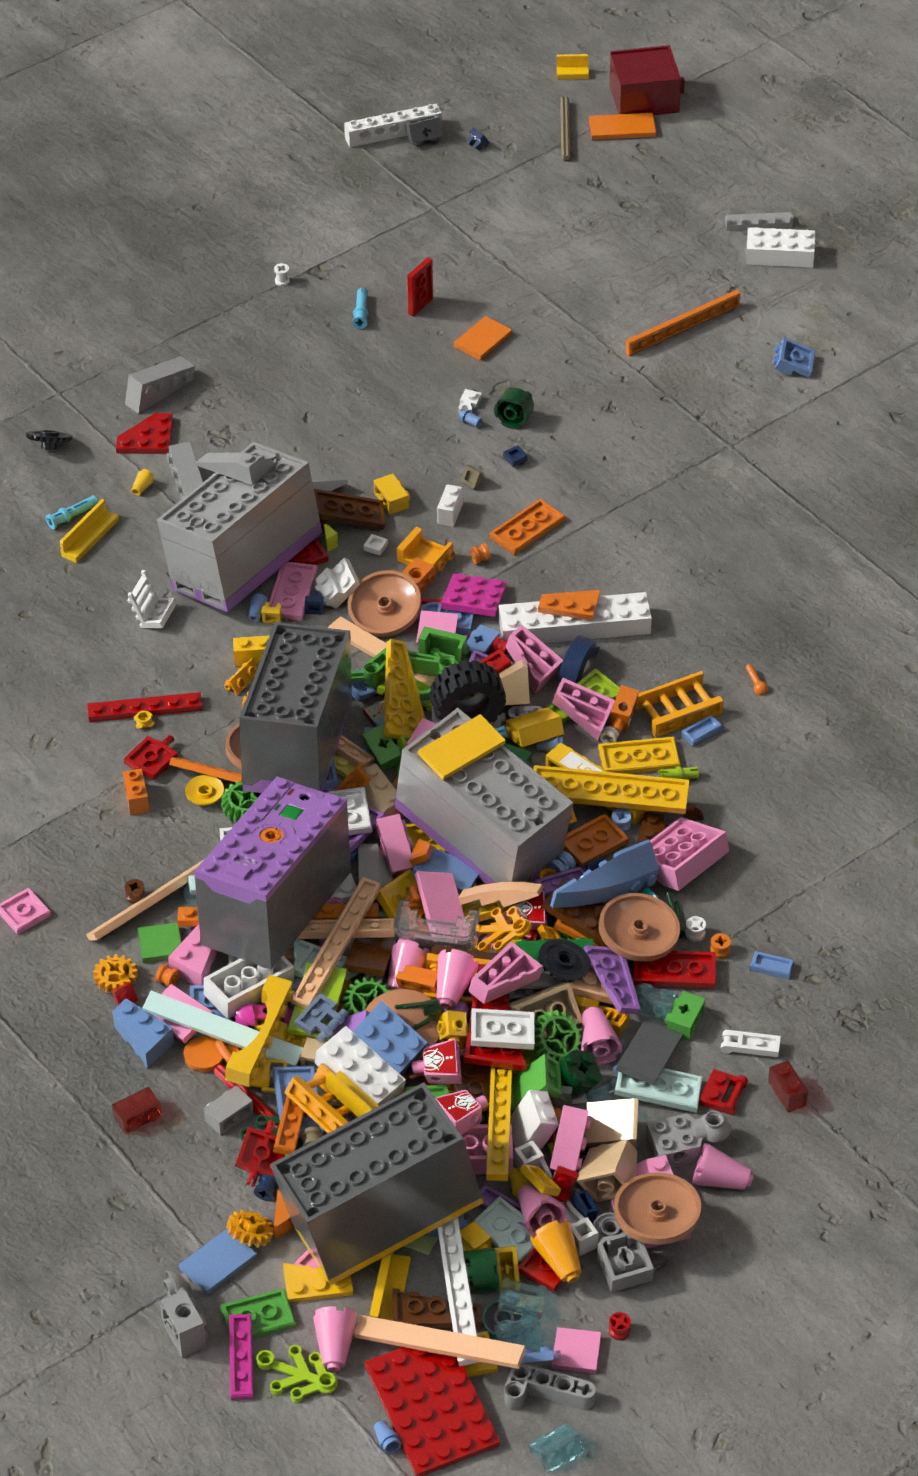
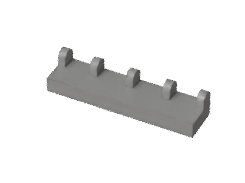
[725,212,793,231]

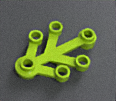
[256,1345,338,1403]

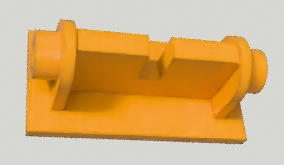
[224,658,258,696]

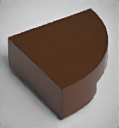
[683,803,704,821]

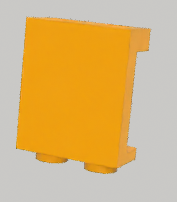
[397,526,455,576]

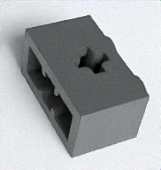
[405,115,443,145]

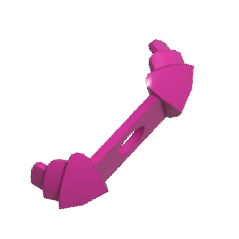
[235,1004,294,1027]

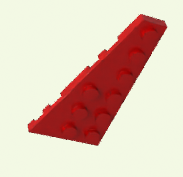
[464,964,527,1071]

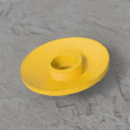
[185,775,224,805]

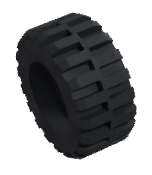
[429,660,506,723]

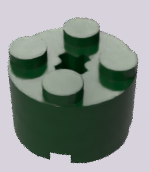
[494,387,534,429]
[559,1050,602,1099]
[464,1248,500,1294]

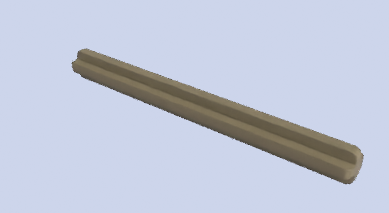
[560,96,570,161]

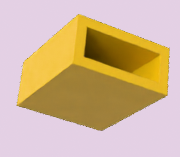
[505,708,564,747]

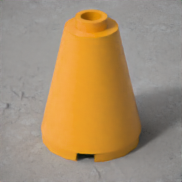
[530,1219,582,1283]

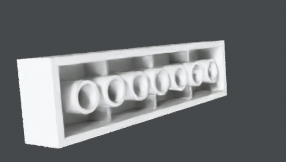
[499,592,652,643]

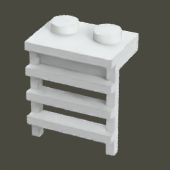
[127,570,177,628]

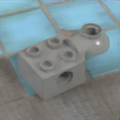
[646,1111,731,1168]
[593,1213,654,1293]
[159,1271,208,1358]

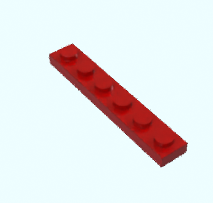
[87,692,203,722]

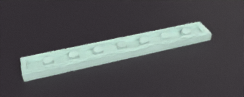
[142,991,303,1067]

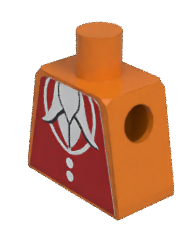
[609,685,639,734]

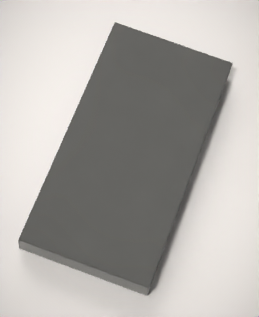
[616,1020,683,1085]

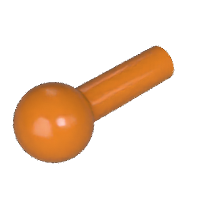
[745,664,769,696]

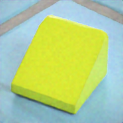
[324,524,338,552]

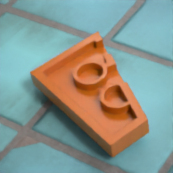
[538,590,600,621]

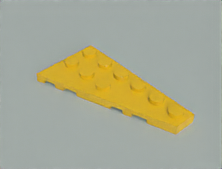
[384,639,425,739]

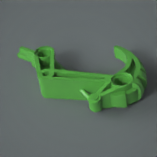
[351,647,459,701]

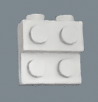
[315,558,360,609]

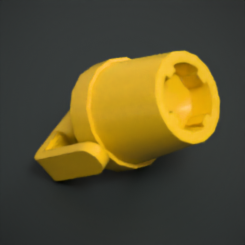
[250,1059,287,1094]

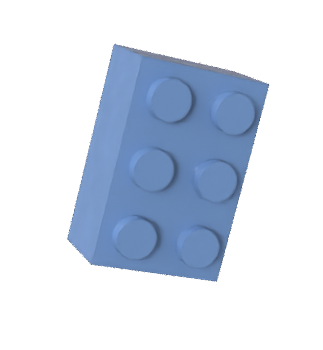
[353,1000,429,1076]

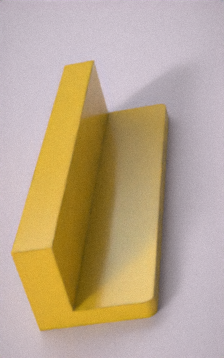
[60,499,119,563]
[325,1071,379,1117]
[369,1252,411,1321]

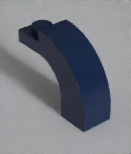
[557,635,600,683]

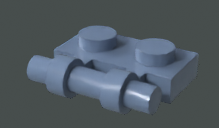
[295,993,348,1043]

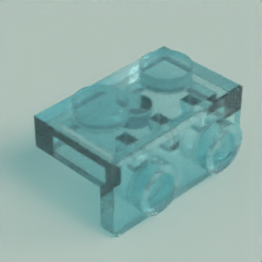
[635,984,678,1020]
[528,1424,585,1473]

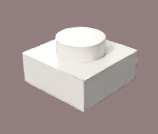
[364,534,388,556]

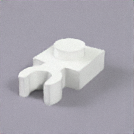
[459,389,482,414]

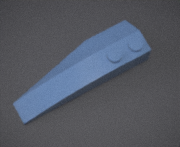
[550,840,659,908]

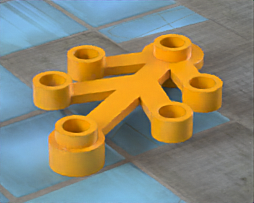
[466,906,531,953]

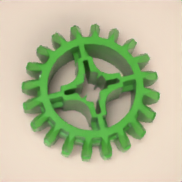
[221,781,262,824]
[341,977,393,1016]
[534,1010,583,1062]

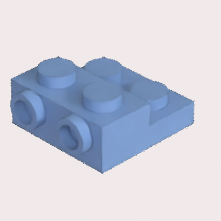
[772,337,815,377]

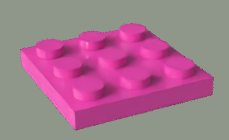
[441,573,507,617]

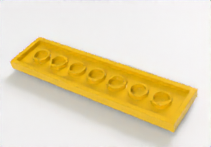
[533,765,689,814]

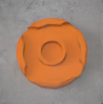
[183,1035,224,1073]

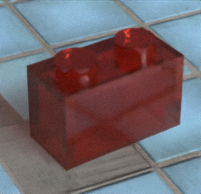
[768,1060,808,1113]
[112,1086,162,1134]

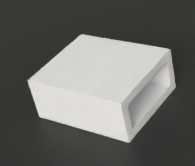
[510,1090,559,1150]

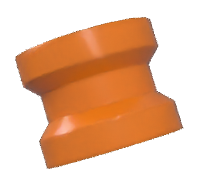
[470,543,490,565]
[710,933,731,959]
[155,963,180,987]

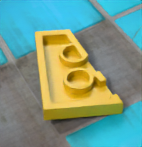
[376,869,418,927]
[283,1263,353,1303]

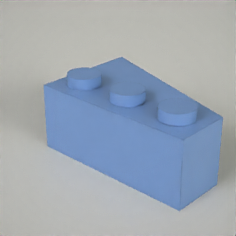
[112,999,174,1069]

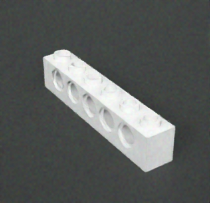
[344,104,442,147]

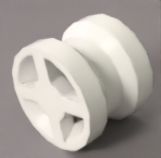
[685,916,706,942]

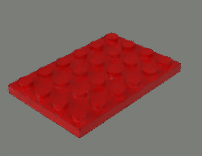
[364,1347,500,1476]

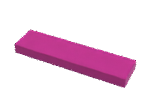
[229,1314,253,1400]

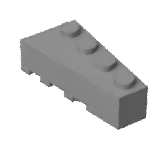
[125,356,195,414]
[166,441,203,500]

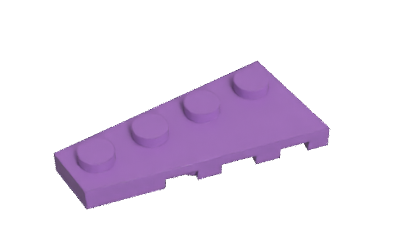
[583,945,640,1015]

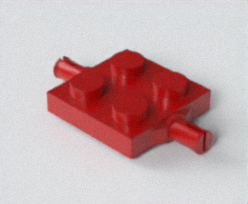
[124,734,178,780]
[234,1120,284,1187]

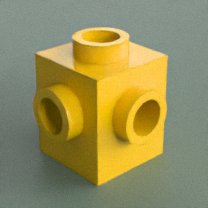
[437,1010,469,1043]

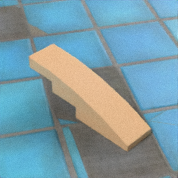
[458,882,544,907]

